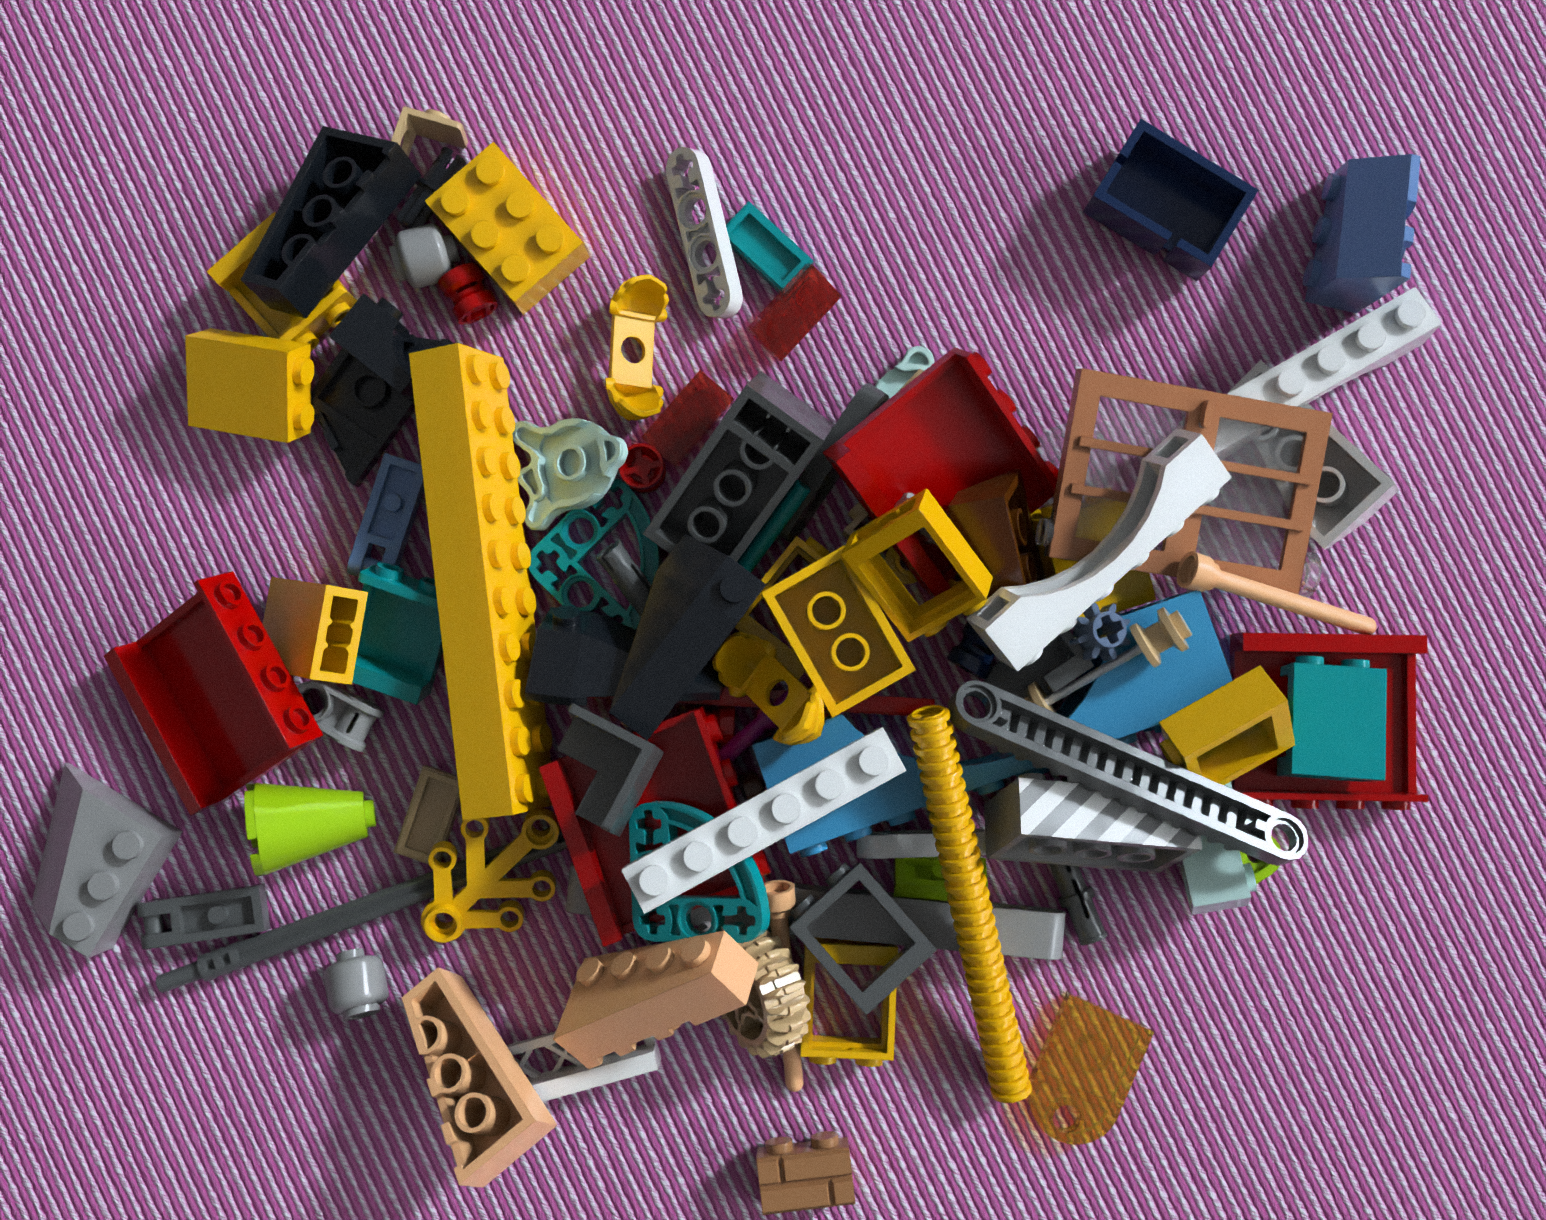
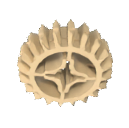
[721,929,811,1058]

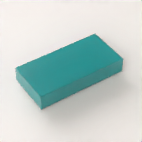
[726,201,814,297]

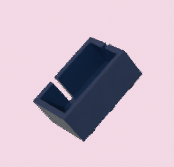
[1083,119,1259,281]

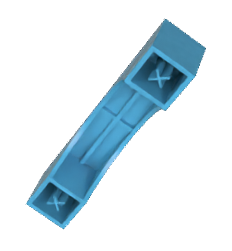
[752,590,1233,858]

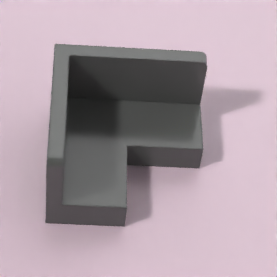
[983,631,1094,699]
[557,703,664,837]

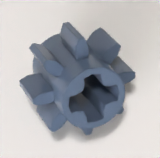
[1069,602,1131,661]

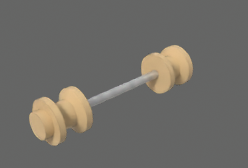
[1024,607,1192,713]

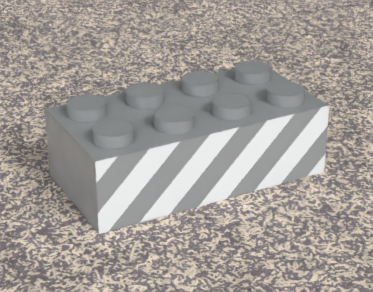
[984,773,1202,873]

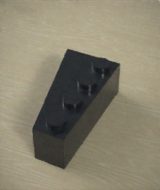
[241,126,422,318]

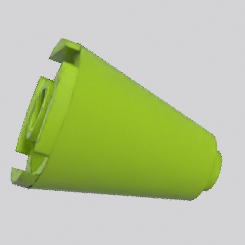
[244,783,377,876]

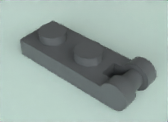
[136,883,271,949]

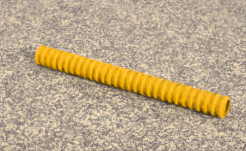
[907,705,1032,1103]

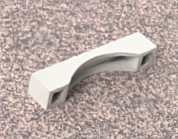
[1173,287,1442,460]
[966,429,1232,671]
[621,727,907,914]

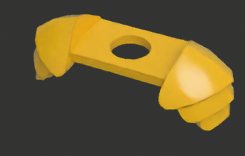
[605,274,669,421]
[712,632,825,745]

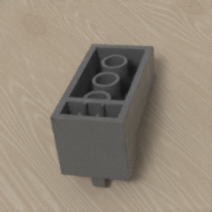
[643,371,835,562]

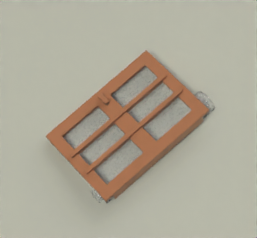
[1035,368,1333,597]

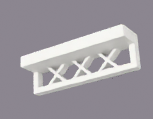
[506,1031,661,1102]

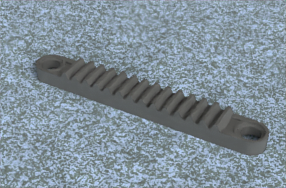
[948,680,1308,866]

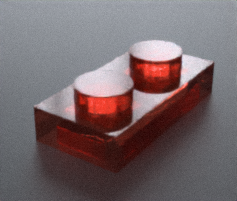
[746,264,842,361]
[641,370,735,469]

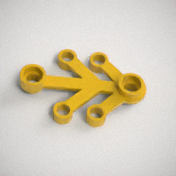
[421,808,560,943]

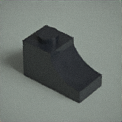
[328,293,414,402]

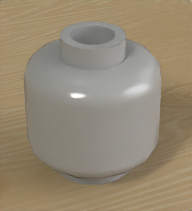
[389,223,461,288]
[323,948,389,1021]

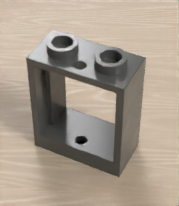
[789,862,937,1015]

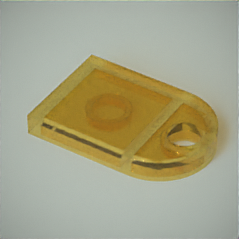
[1027,991,1154,1145]

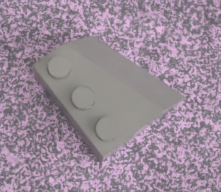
[31,763,183,958]

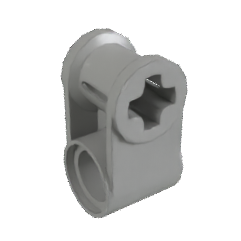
[297,681,385,752]

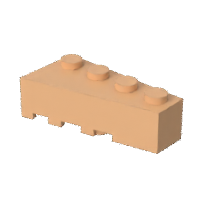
[553,930,759,1069]
[401,967,557,1188]

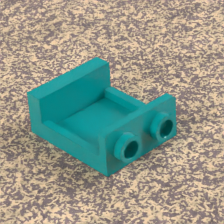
[352,562,443,705]
[1277,656,1387,783]

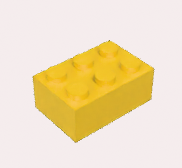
[425,142,590,315]
[761,545,916,718]

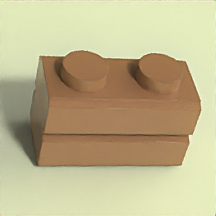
[756,1131,856,1215]

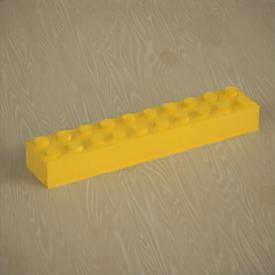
[409,343,552,820]

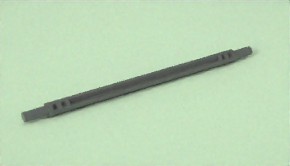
[156,827,567,993]

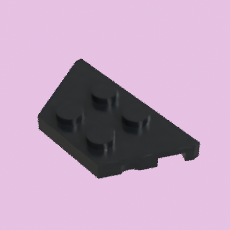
[311,334,454,487]

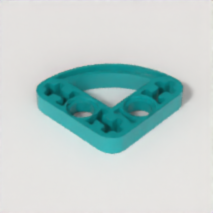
[529,479,660,630]
[629,801,770,943]

